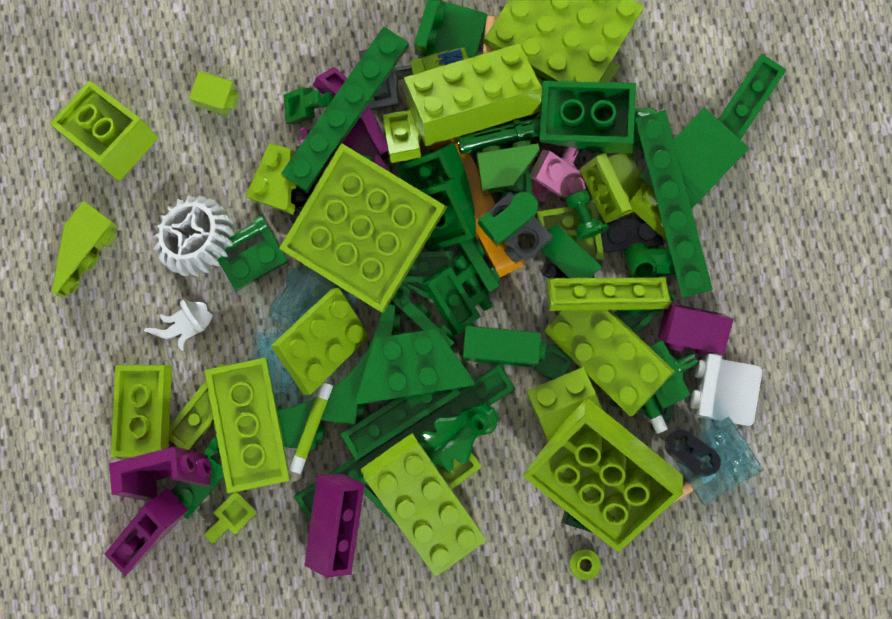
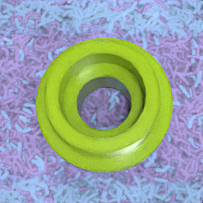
[569,549,601,580]

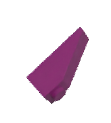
[104,488,189,576]

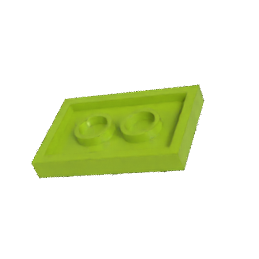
[271,288,370,395]
[111,365,172,458]

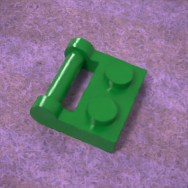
[218,215,289,292]

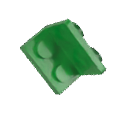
[414,0,488,58]

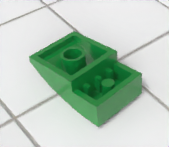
[396,142,476,251]

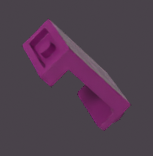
[298,106,390,181]
[109,447,212,501]

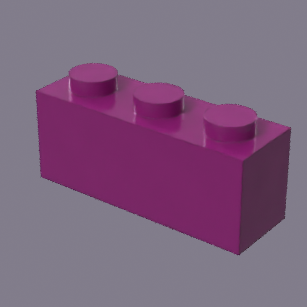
[304,473,365,578]

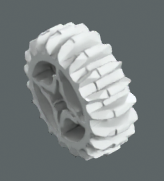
[152,195,235,277]

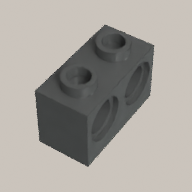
[489,192,553,266]

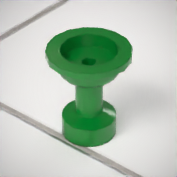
[565,190,609,242]

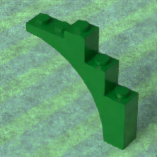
[278,304,401,451]

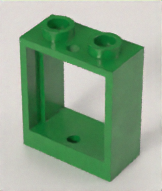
[462,326,546,368]

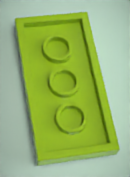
[544,310,675,417]
[204,357,291,494]

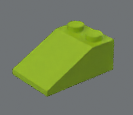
[49,80,159,182]
[527,367,602,443]

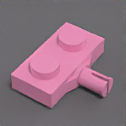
[529,147,587,200]

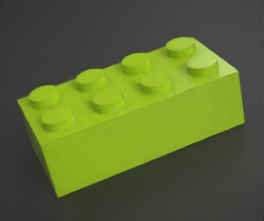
[404,43,542,146]
[361,433,487,577]

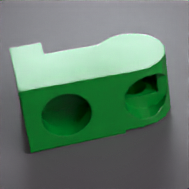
[478,192,538,248]

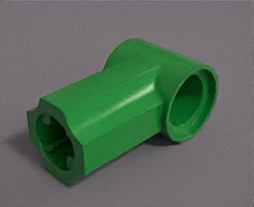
[624,243,676,278]

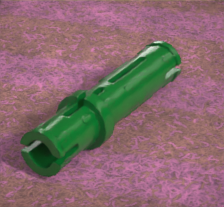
[457,116,541,155]

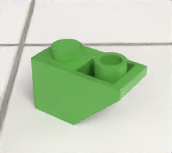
[477,141,539,195]

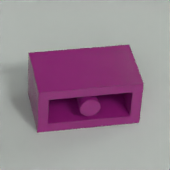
[658,303,734,356]

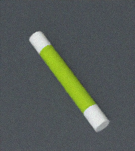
[289,382,333,474]

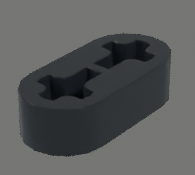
[665,429,721,477]

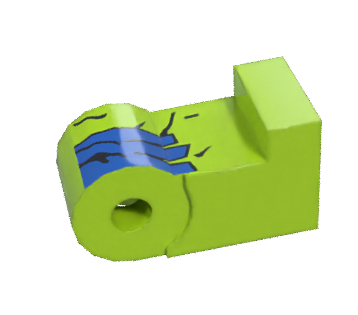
[410,47,468,75]

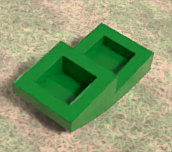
[541,223,602,278]

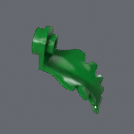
[419,404,499,473]

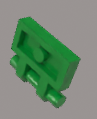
[423,254,493,335]

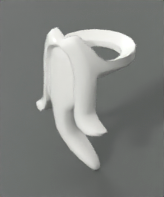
[144,299,213,351]

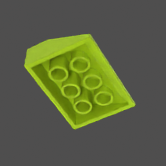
[523,398,683,553]

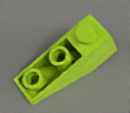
[52,201,119,298]

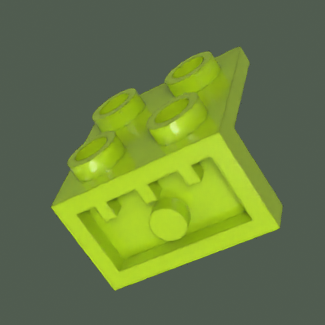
[579,153,644,224]

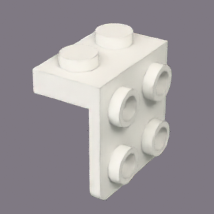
[690,354,762,426]

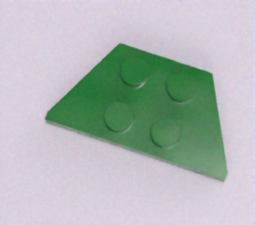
[355,329,475,405]

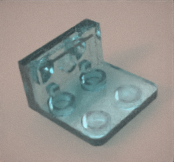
[269,264,357,328]

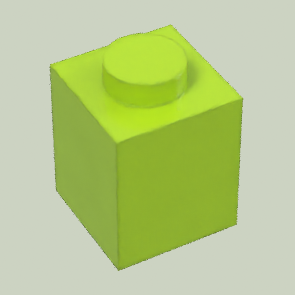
[189,71,239,116]

